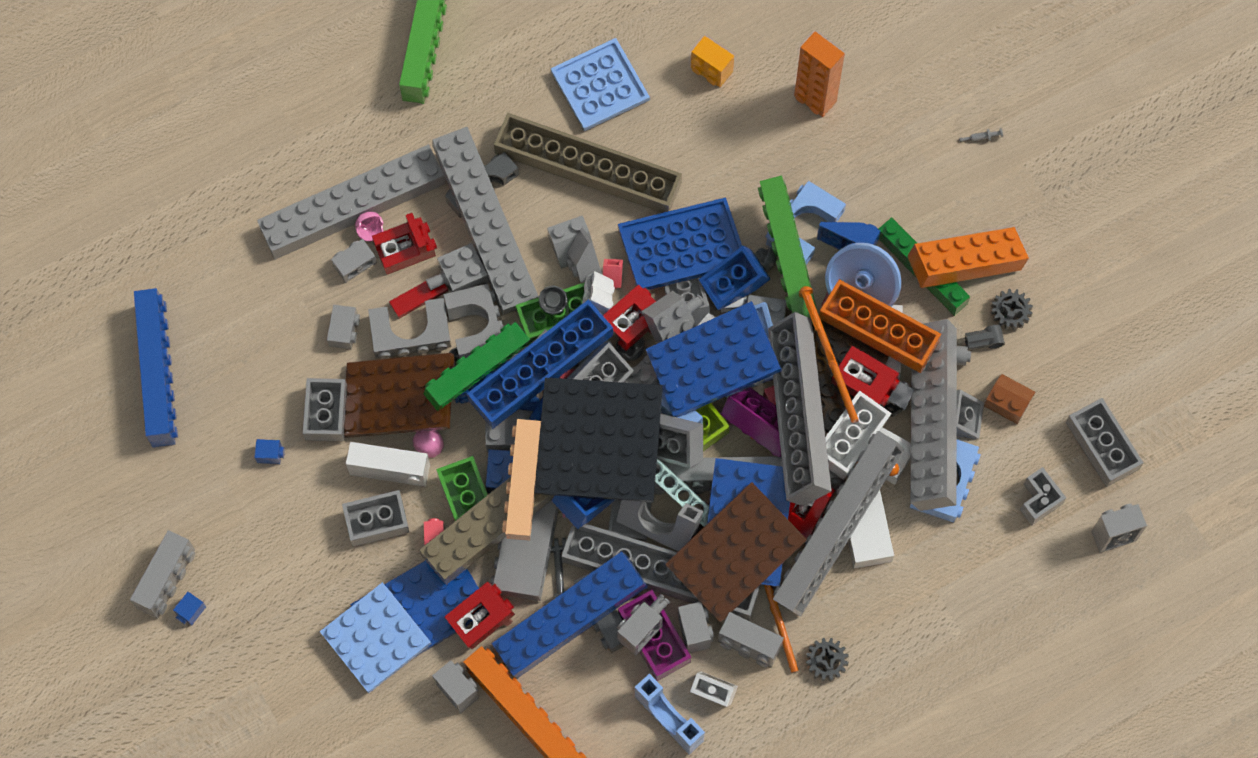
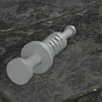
[959,128,1003,142]

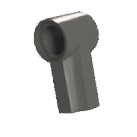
[964,325,1005,350]

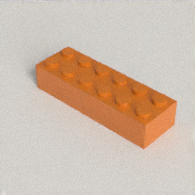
[794,31,845,117]
[907,227,1029,288]
[819,279,941,373]

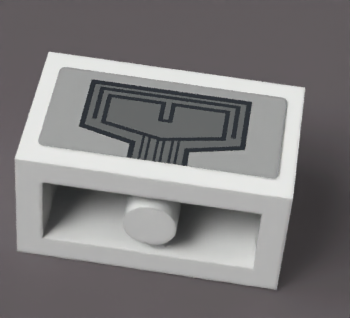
[690,671,738,707]

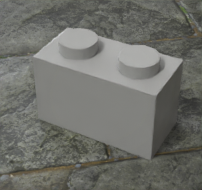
[331,239,377,283]
[327,305,360,349]

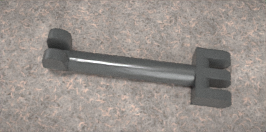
[550,537,566,598]

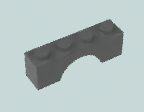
[445,152,519,218]

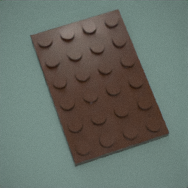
[344,353,454,438]
[665,482,807,622]

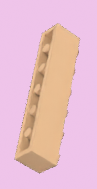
[502,419,541,541]

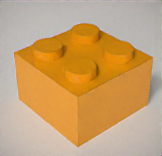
[691,36,734,87]

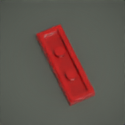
[389,274,448,319]

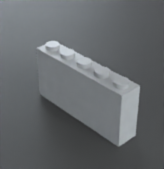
[490,501,559,601]

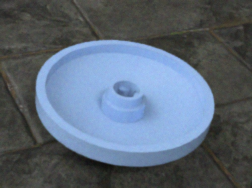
[825,243,901,307]

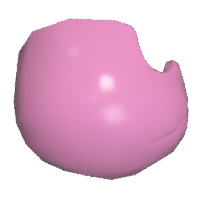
[355,212,383,242]
[413,430,444,458]

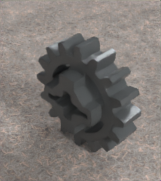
[991,289,1033,330]
[806,638,849,682]

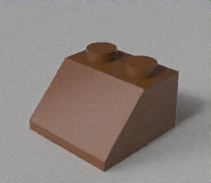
[984,374,1036,425]

